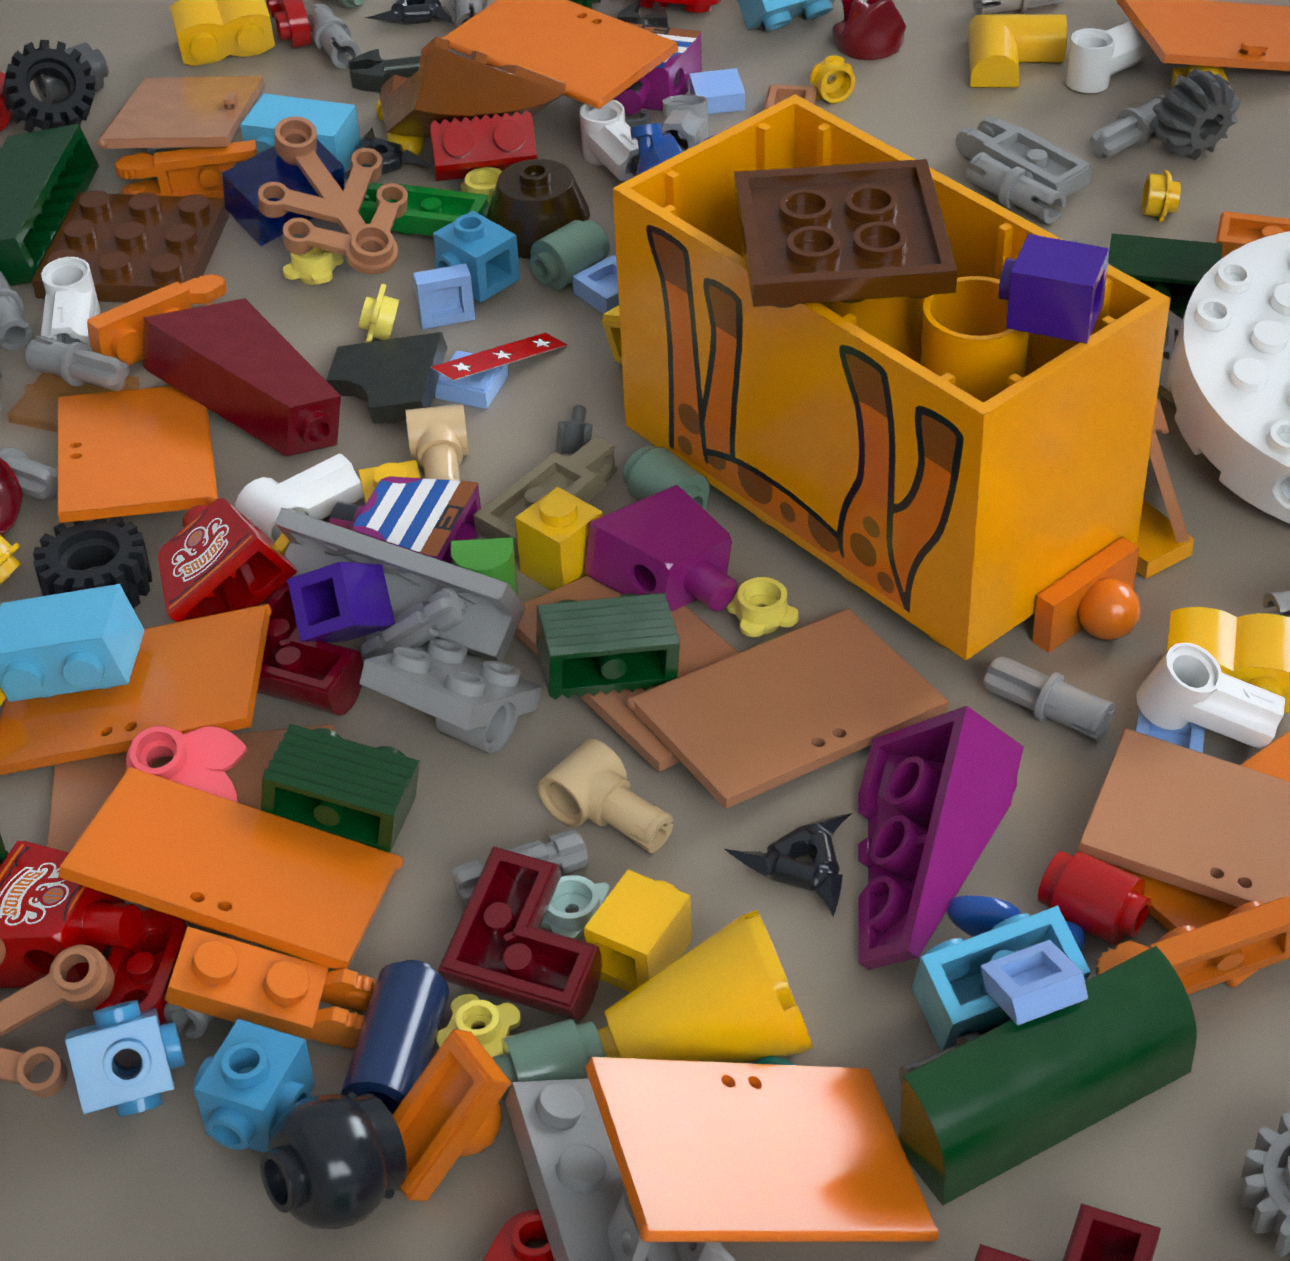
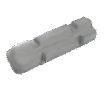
[361,588,467,658]
[452,830,588,905]

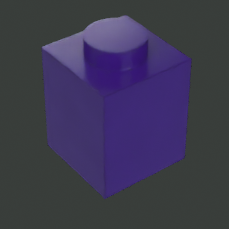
[998,234,1109,344]
[287,562,395,642]

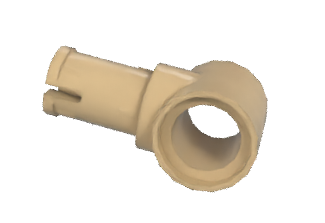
[406,404,469,481]
[537,739,674,854]

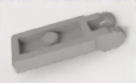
[955,115,1093,197]

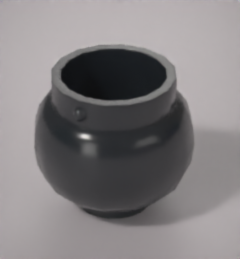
[260,1092,407,1229]

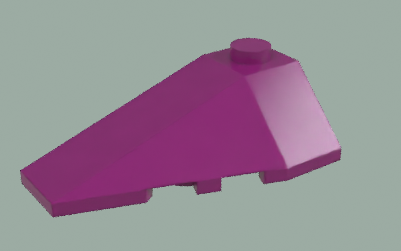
[858,706,1024,970]

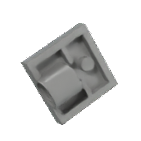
[359,638,542,754]

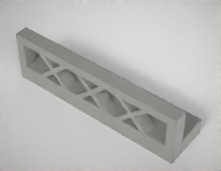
[275,507,526,662]

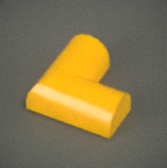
[967,14,1067,88]

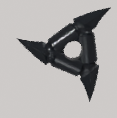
[365,0,454,24]
[334,127,430,179]
[725,813,853,917]

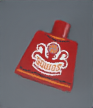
[157,498,297,622]
[0,841,143,988]

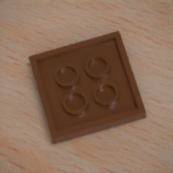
[734,159,957,308]
[32,190,230,303]

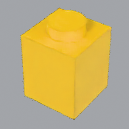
[515,486,603,591]
[584,869,692,992]

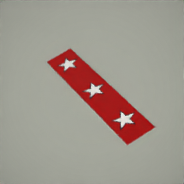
[431,332,568,381]

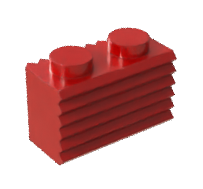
[430,110,537,182]

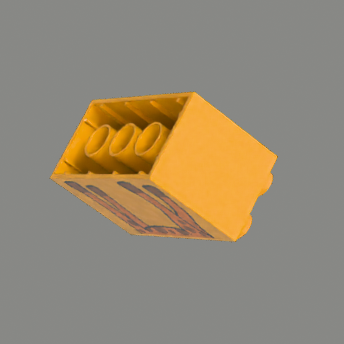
[613,94,1170,661]

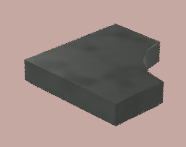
[326,332,448,424]

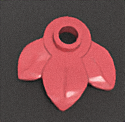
[126,726,247,802]

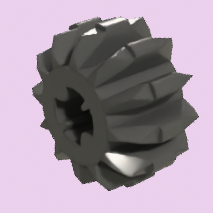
[1150,68,1241,160]

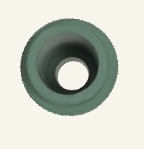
[530,219,610,290]
[623,445,710,510]
[492,1019,605,1101]

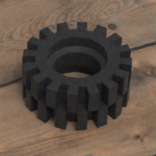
[3,40,96,132]
[33,517,152,609]

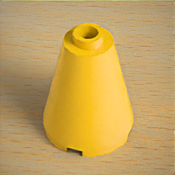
[597,910,814,1063]

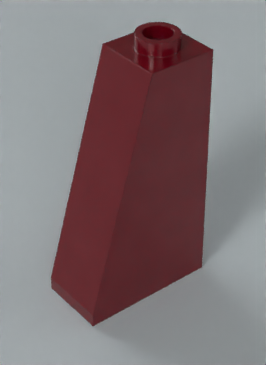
[143,298,341,457]

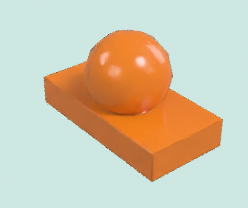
[1032,537,1141,653]
[392,1029,511,1201]

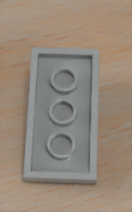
[505,1078,736,1261]

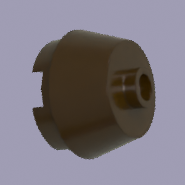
[486,159,590,259]

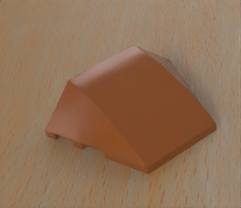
[380,36,566,138]

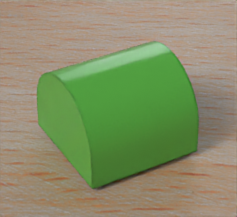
[451,537,518,596]

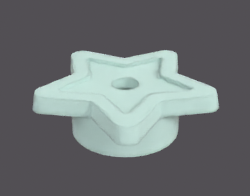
[540,875,610,940]

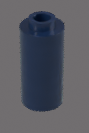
[340,960,449,1115]

